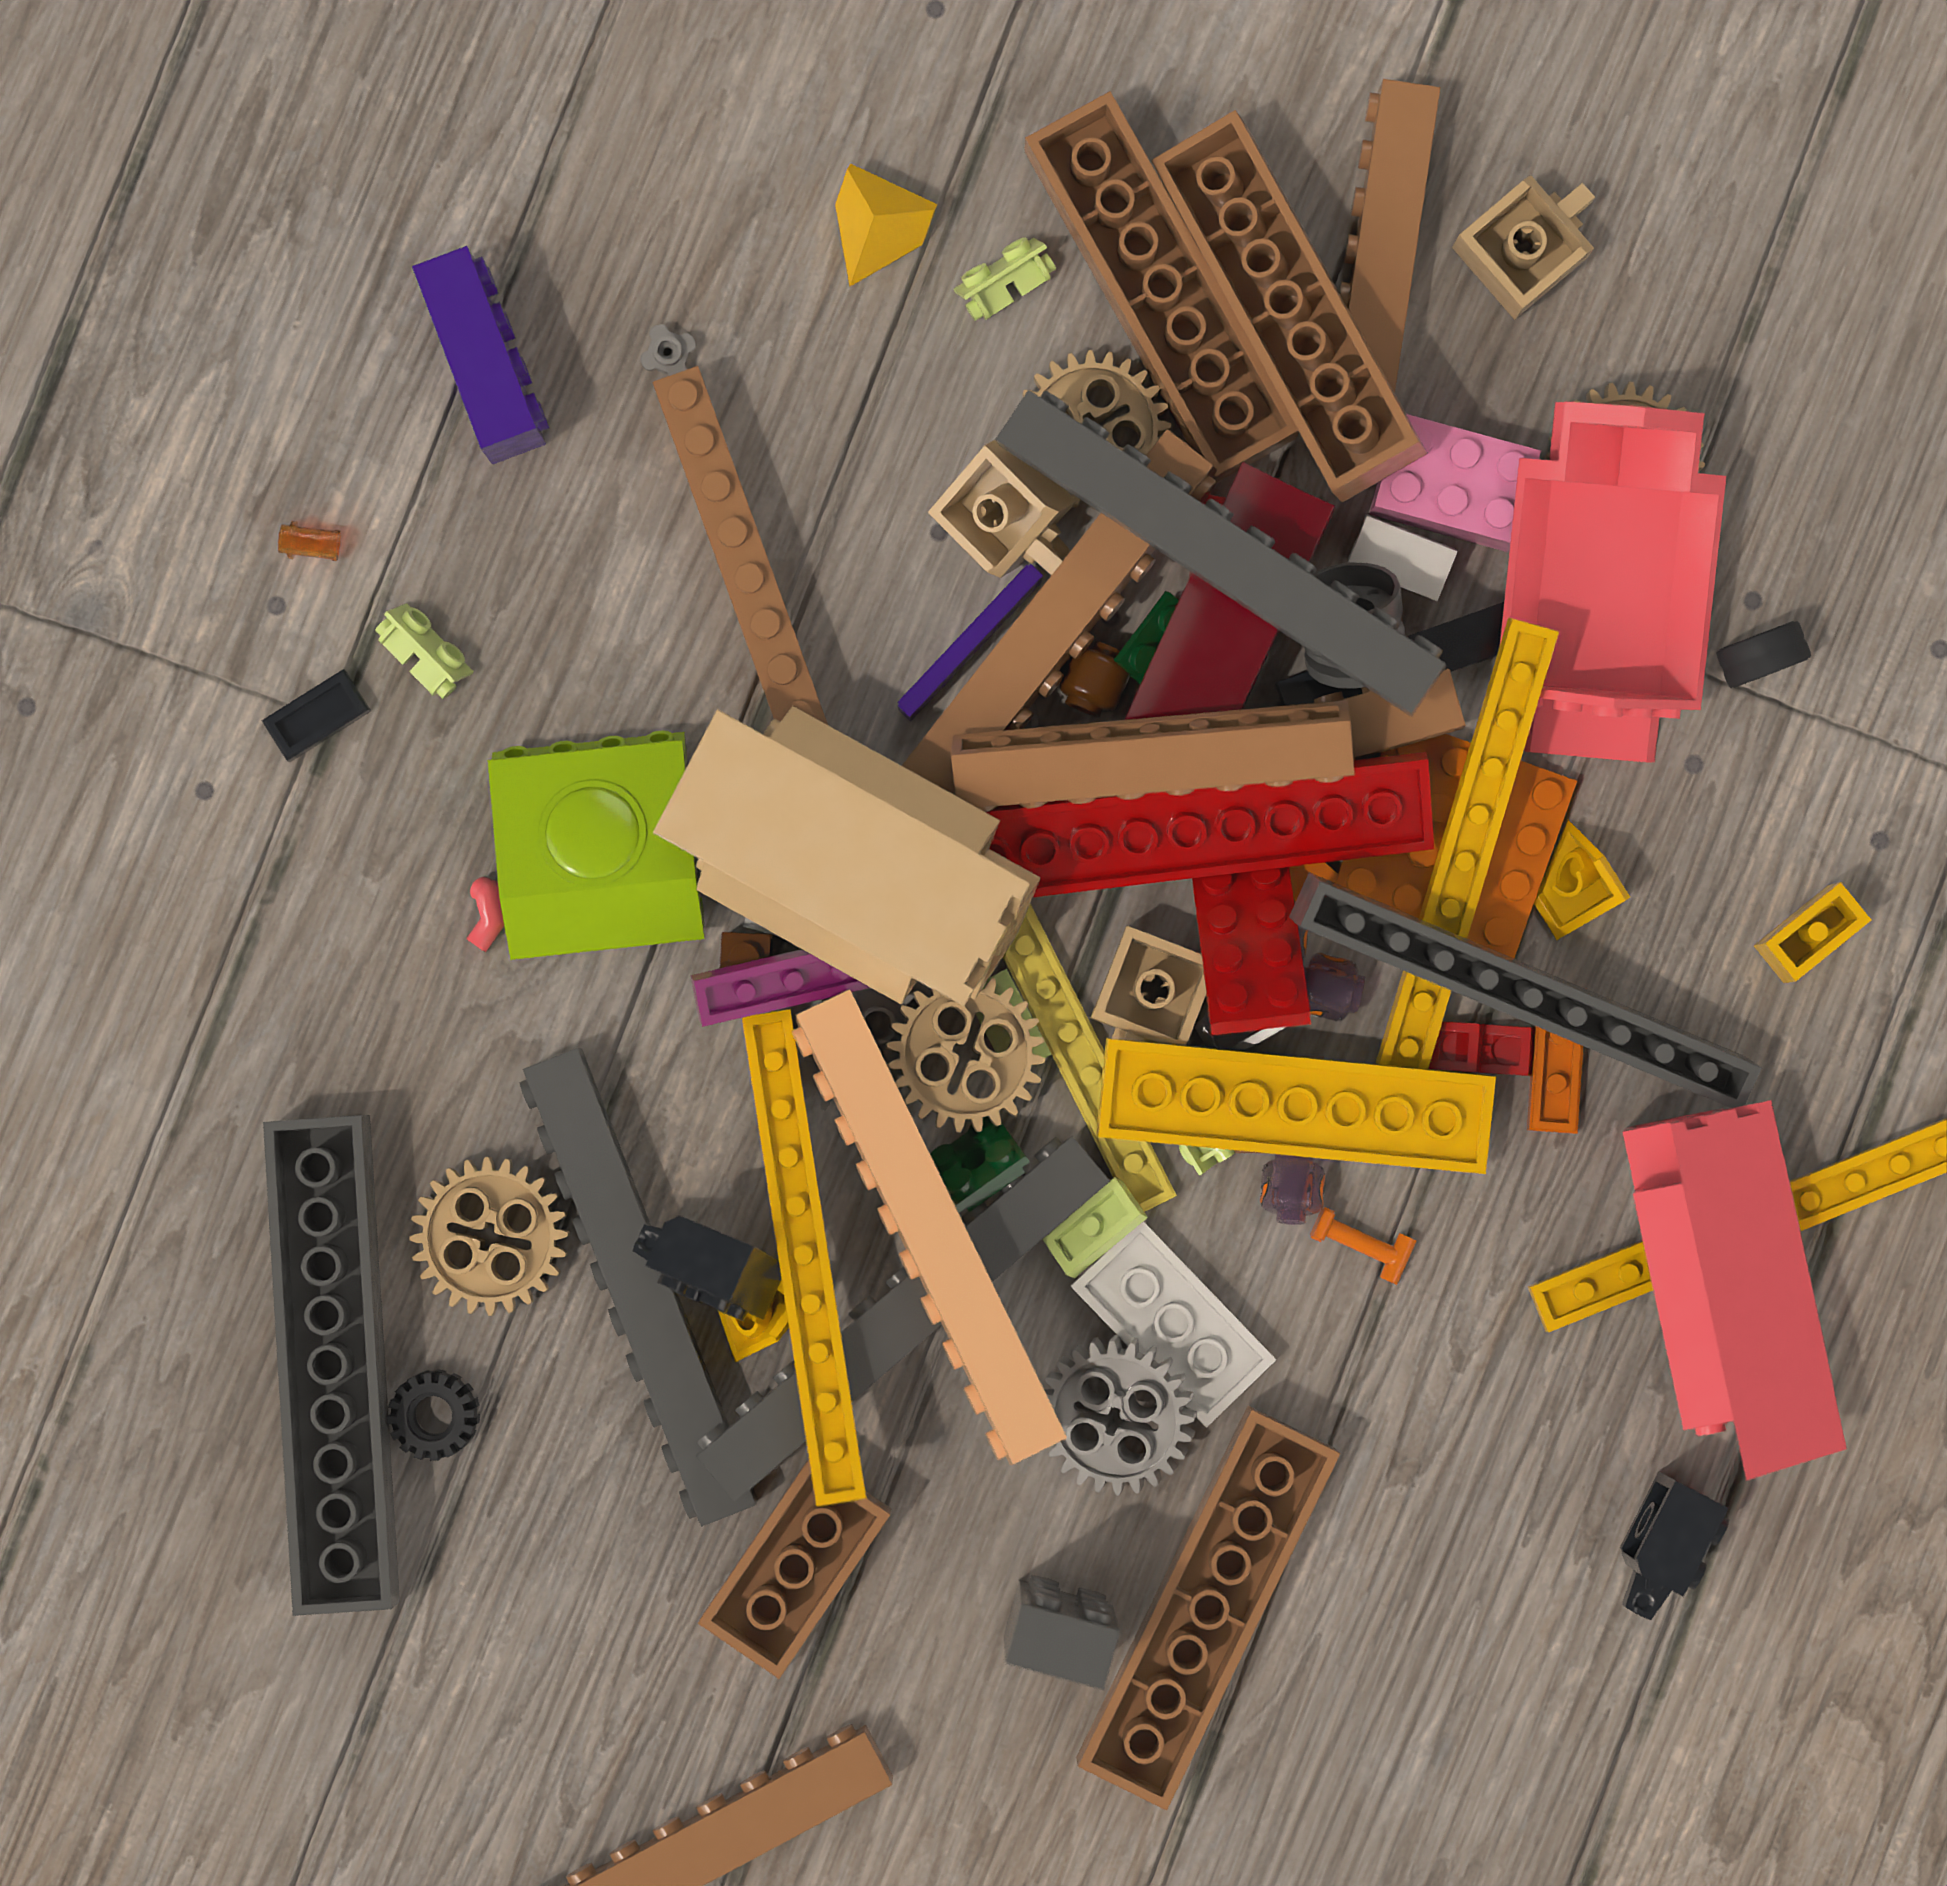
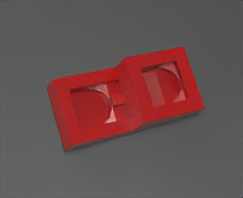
[1428,1021,1535,1076]

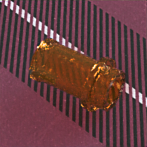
[278,521,341,561]

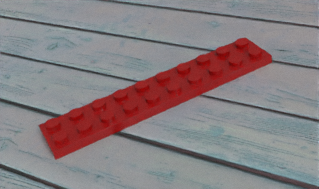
[986,752,1435,897]

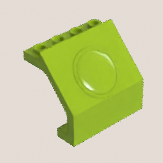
[487,730,705,960]

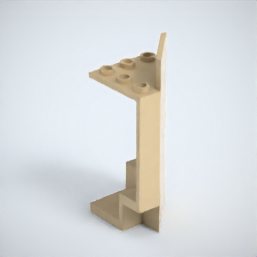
[653,706,1040,1006]

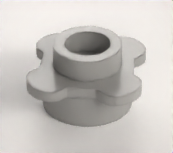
[641,324,696,376]

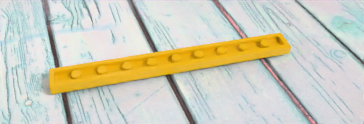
[1375,617,1559,1069]
[742,1009,866,1507]
[1527,1118,1947,1333]

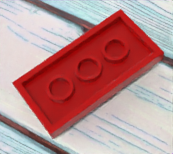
[1192,867,1311,1035]

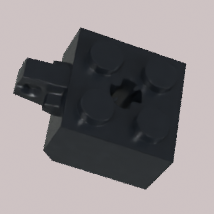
[632,1215,782,1322]
[1620,1472,1729,1620]

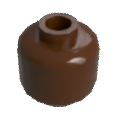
[1060,642,1130,718]

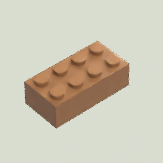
[697,1458,892,1679]

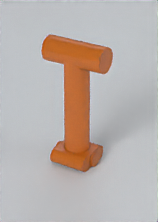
[1310,1207,1417,1285]

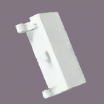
[1348,514,1458,601]

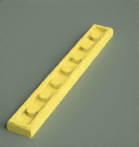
[1003,904,1177,1212]

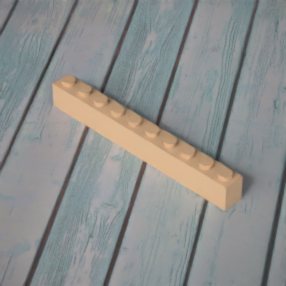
[792,990,1067,1465]

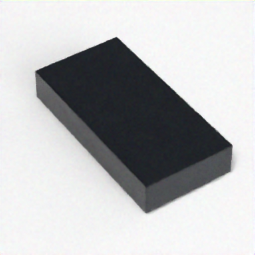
[261,669,371,763]

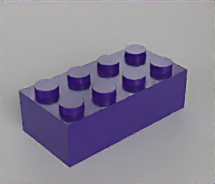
[412,246,550,465]

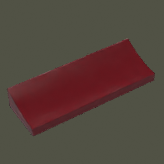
[1125,462,1335,720]

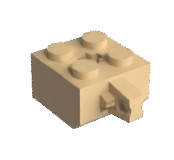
[1452,175,1595,320]
[928,440,1076,578]
[1090,926,1206,1046]

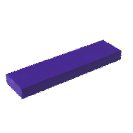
[897,564,1043,722]

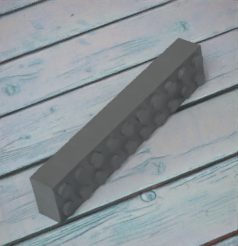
[263,1115,400,1616]

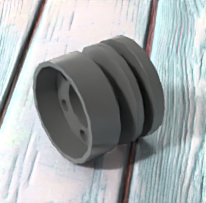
[1304,562,1405,688]

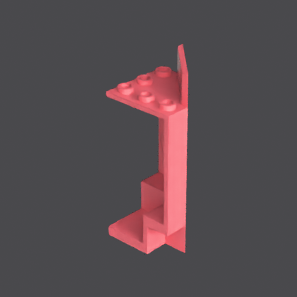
[1500,401,1726,762]
[1623,1100,1847,1480]

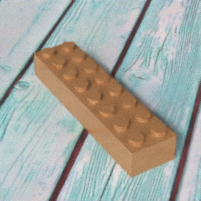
[1024,91,1299,482]
[1151,110,1428,502]
[1076,1406,1341,1811]

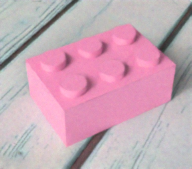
[1369,414,1541,552]

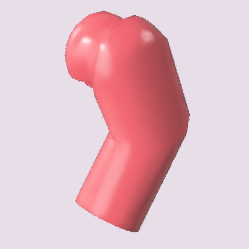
[466,877,504,952]

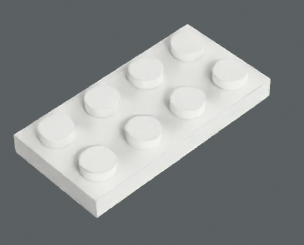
[1070,1221,1276,1428]

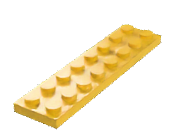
[1096,1038,1496,1174]

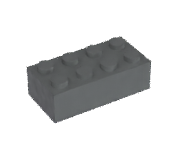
[1004,1575,1120,1690]

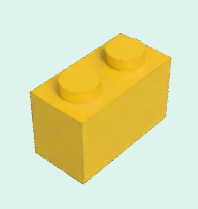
[1754,882,1871,983]

